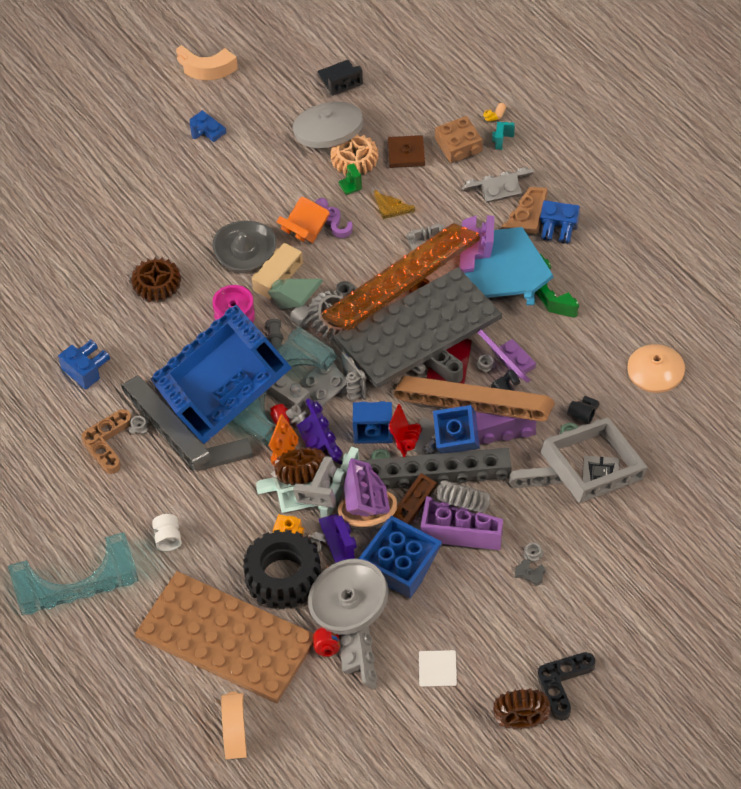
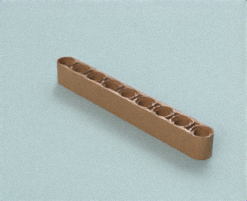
[394,376,555,422]

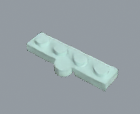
[318,446,360,518]

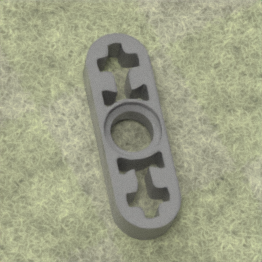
[509,467,563,488]

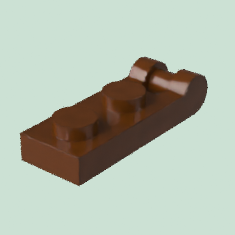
[393,473,438,525]

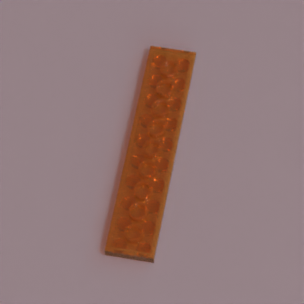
[322,223,480,331]

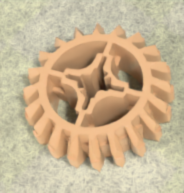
[331,134,378,176]

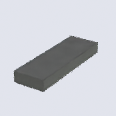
[196,438,253,471]

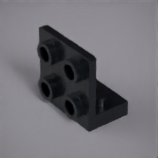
[318,60,363,96]

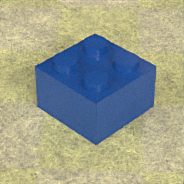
[353,401,393,444]
[433,405,480,453]

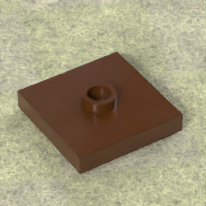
[388,135,425,168]

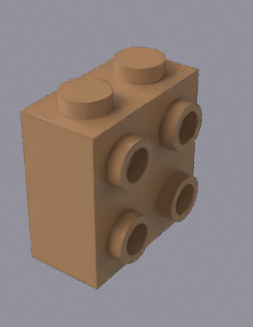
[435,116,483,163]

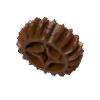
[131,257,181,303]
[275,447,325,486]
[493,688,551,730]

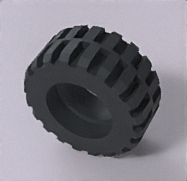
[243,530,321,609]

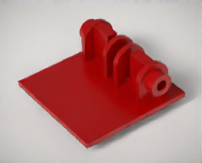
[389,404,423,457]

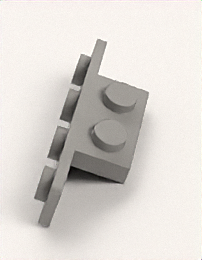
[462,167,534,202]
[339,625,377,689]

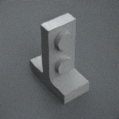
[293,457,336,508]

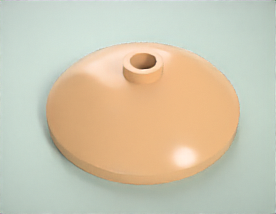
[627,344,685,393]
[338,491,397,528]

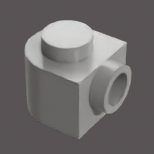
[290,304,313,329]

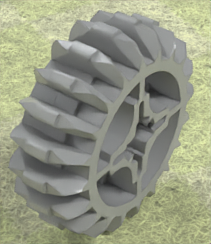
[307,290,358,340]
[437,480,490,513]

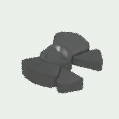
[515,559,546,586]

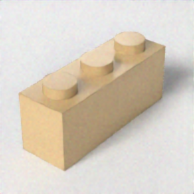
[252,243,303,300]

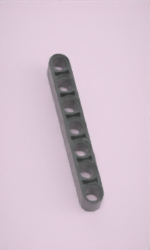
[121,375,211,470]

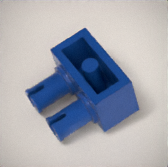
[540,200,580,244]
[58,339,110,390]

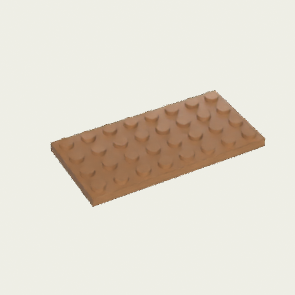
[135,571,314,703]

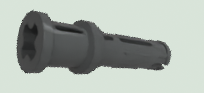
[265,318,284,358]

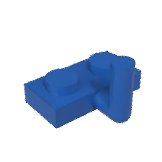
[189,110,226,142]

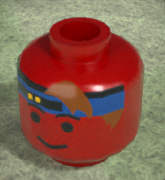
[313,628,341,657]

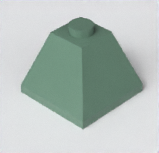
[268,279,324,309]

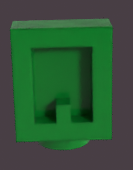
[339,163,362,195]

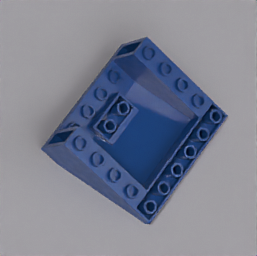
[150,305,292,444]

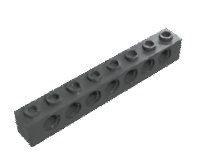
[360,447,511,490]

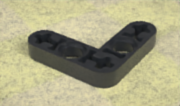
[537,652,595,721]

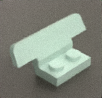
[256,477,333,513]

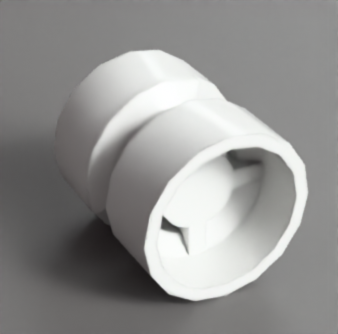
[152,514,182,551]

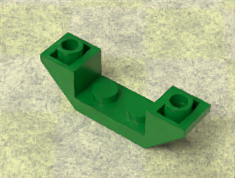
[535,254,579,318]

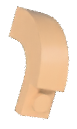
[177,45,238,80]
[221,692,247,759]

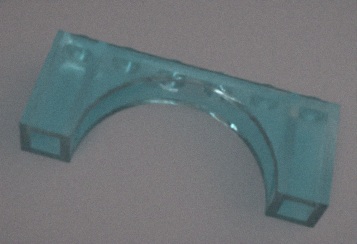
[232,326,338,446]
[8,532,139,615]

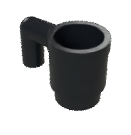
[491,369,521,391]
[567,396,600,424]

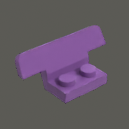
[460,215,494,273]
[478,329,536,383]

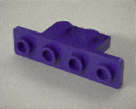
[297,398,343,464]
[319,514,357,563]

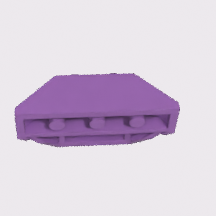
[343,458,390,517]

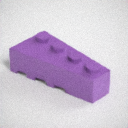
[476,412,536,444]
[421,496,503,550]

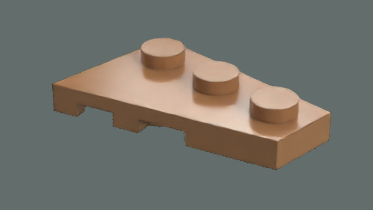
[501,187,548,234]

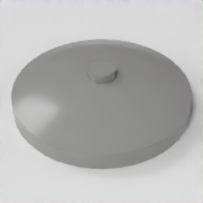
[293,102,364,148]
[308,559,388,635]

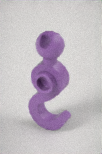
[315,198,353,238]

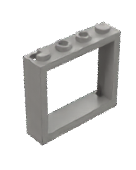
[541,417,648,503]

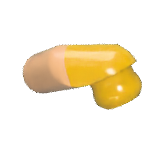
[483,103,506,122]

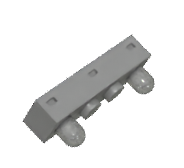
[266,375,310,409]

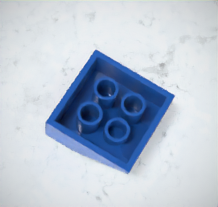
[359,516,442,599]

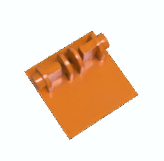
[268,414,299,465]

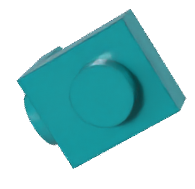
[492,122,515,150]

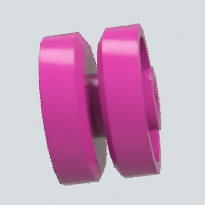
[212,285,255,323]

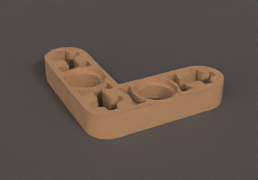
[81,409,131,474]

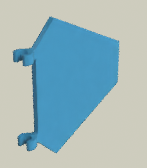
[459,227,554,306]

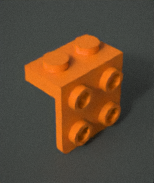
[277,197,330,243]

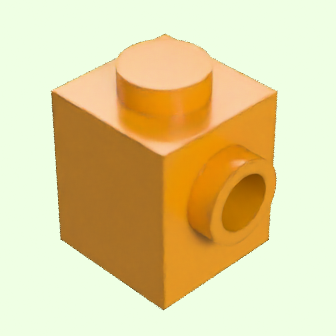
[273,514,304,535]

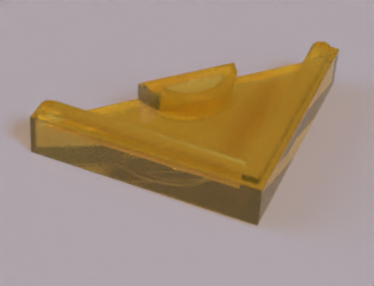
[374,190,415,219]

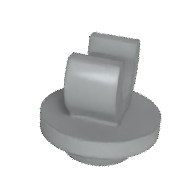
[286,404,306,425]
[308,531,327,552]

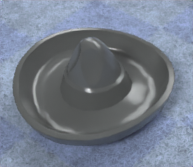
[213,221,276,273]

